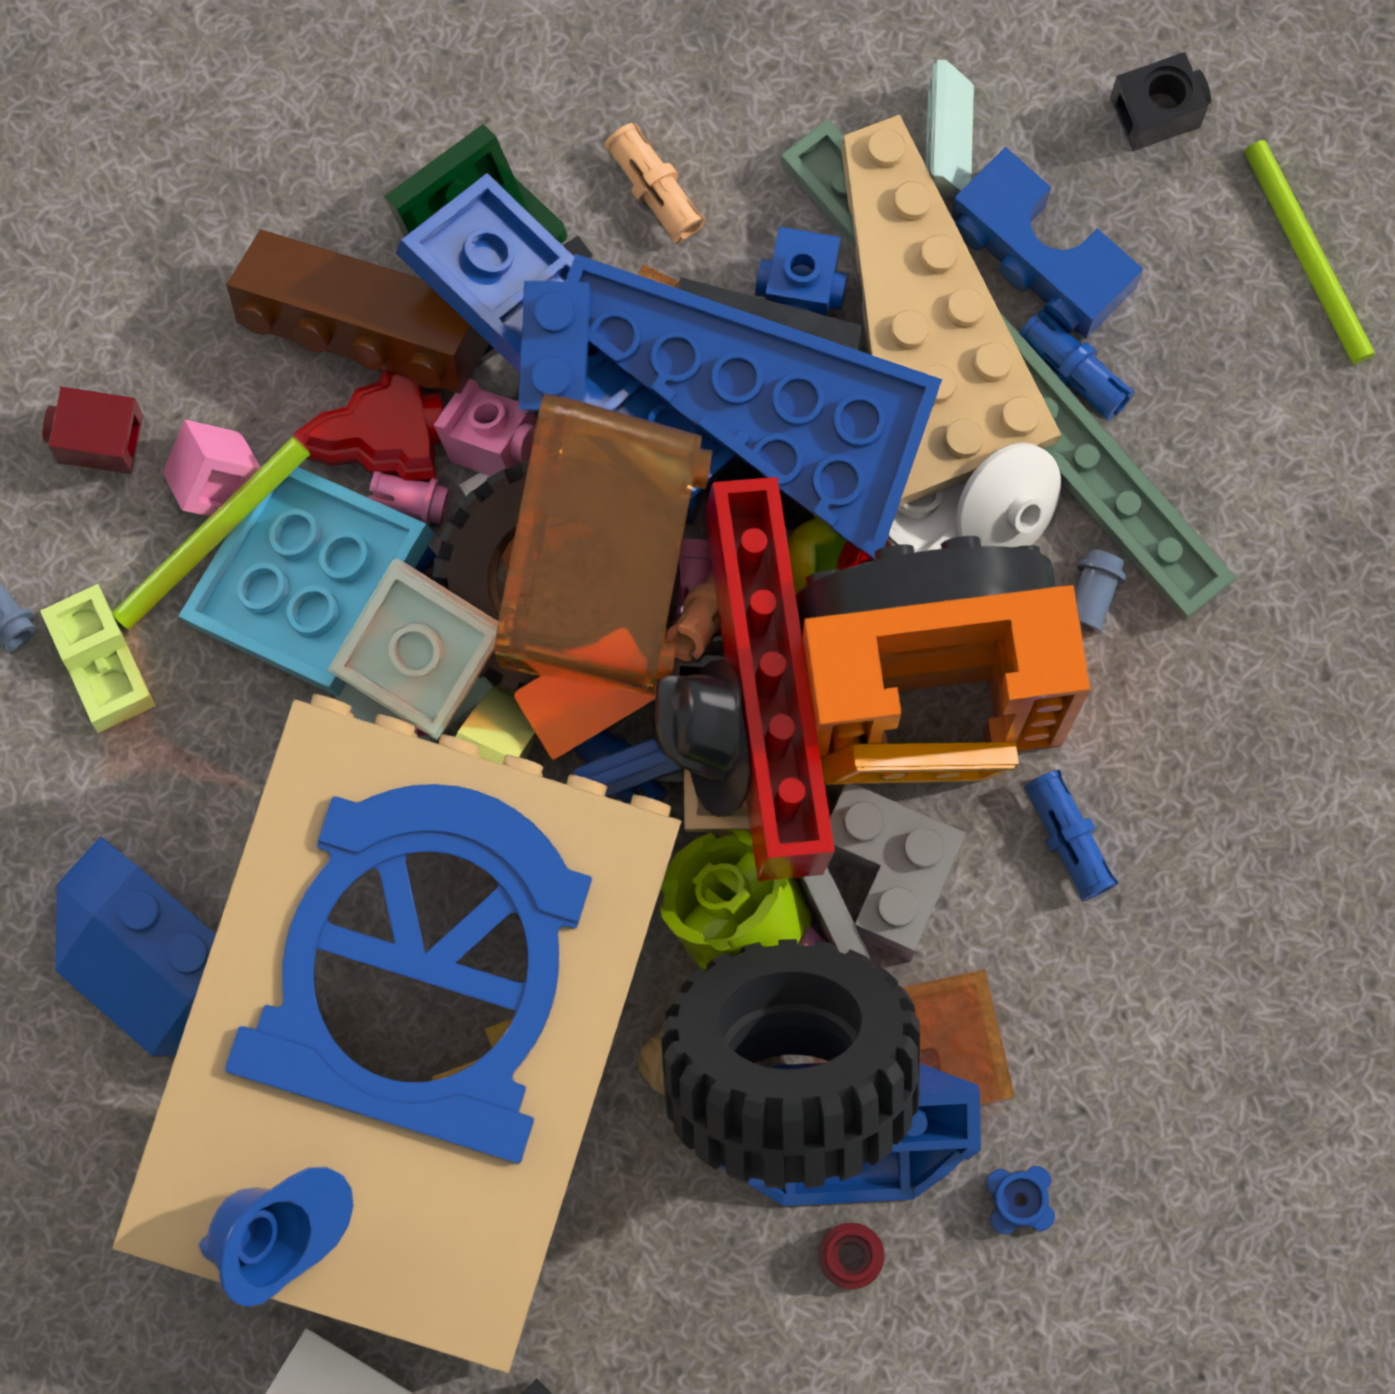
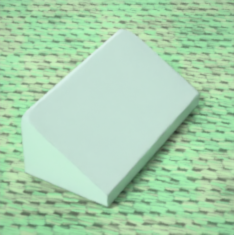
[926,60,974,198]

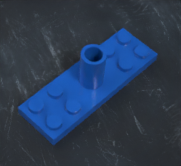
[396,173,737,517]

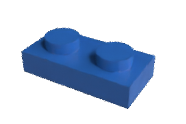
[518,280,591,416]

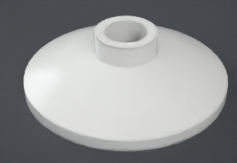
[956,443,1061,547]

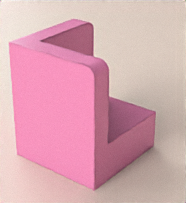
[163,419,261,516]

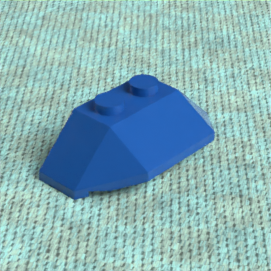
[55,837,216,1057]
[720,1062,981,1206]

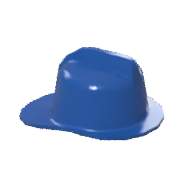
[198,1167,354,1307]

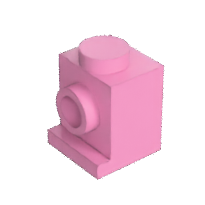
[434,379,544,476]

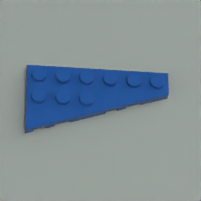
[565,254,942,561]

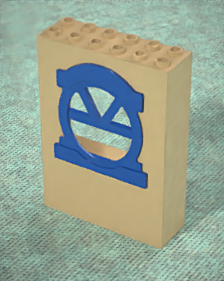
[112,694,681,1373]

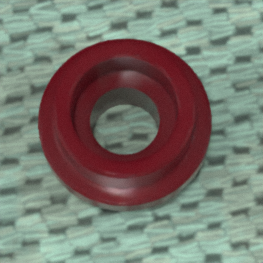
[818,1223,885,1290]

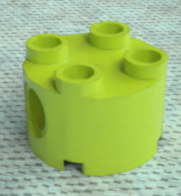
[660,830,812,972]

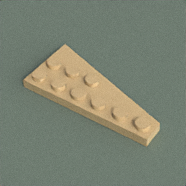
[841,114,1062,507]

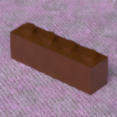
[226,229,489,394]

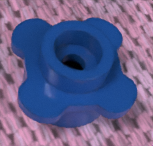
[986,1166,1055,1235]

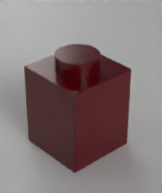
[42,386,144,474]

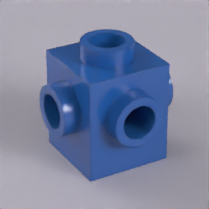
[755,227,848,316]

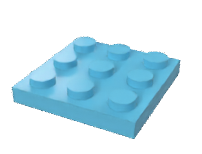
[178,467,434,697]

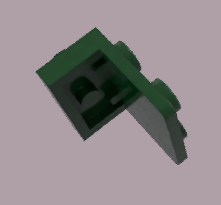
[384,124,568,244]

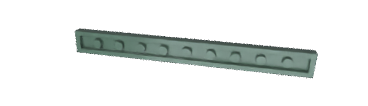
[780,118,1236,623]

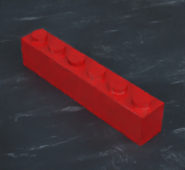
[704,477,835,881]

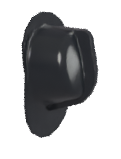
[654,659,752,817]

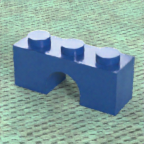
[951,147,1143,339]

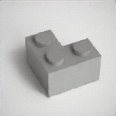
[830,784,966,962]

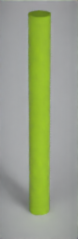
[1244,140,1376,365]
[112,436,310,630]

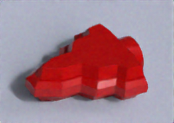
[294,369,443,482]

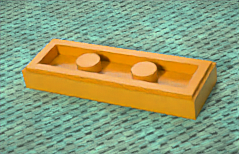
[821,742,1019,784]

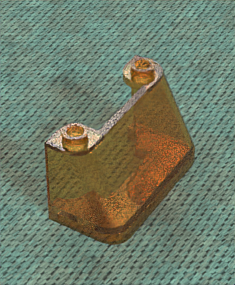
[495,394,713,696]

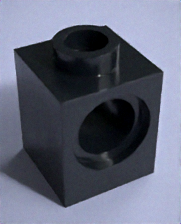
[1110,52,1211,151]

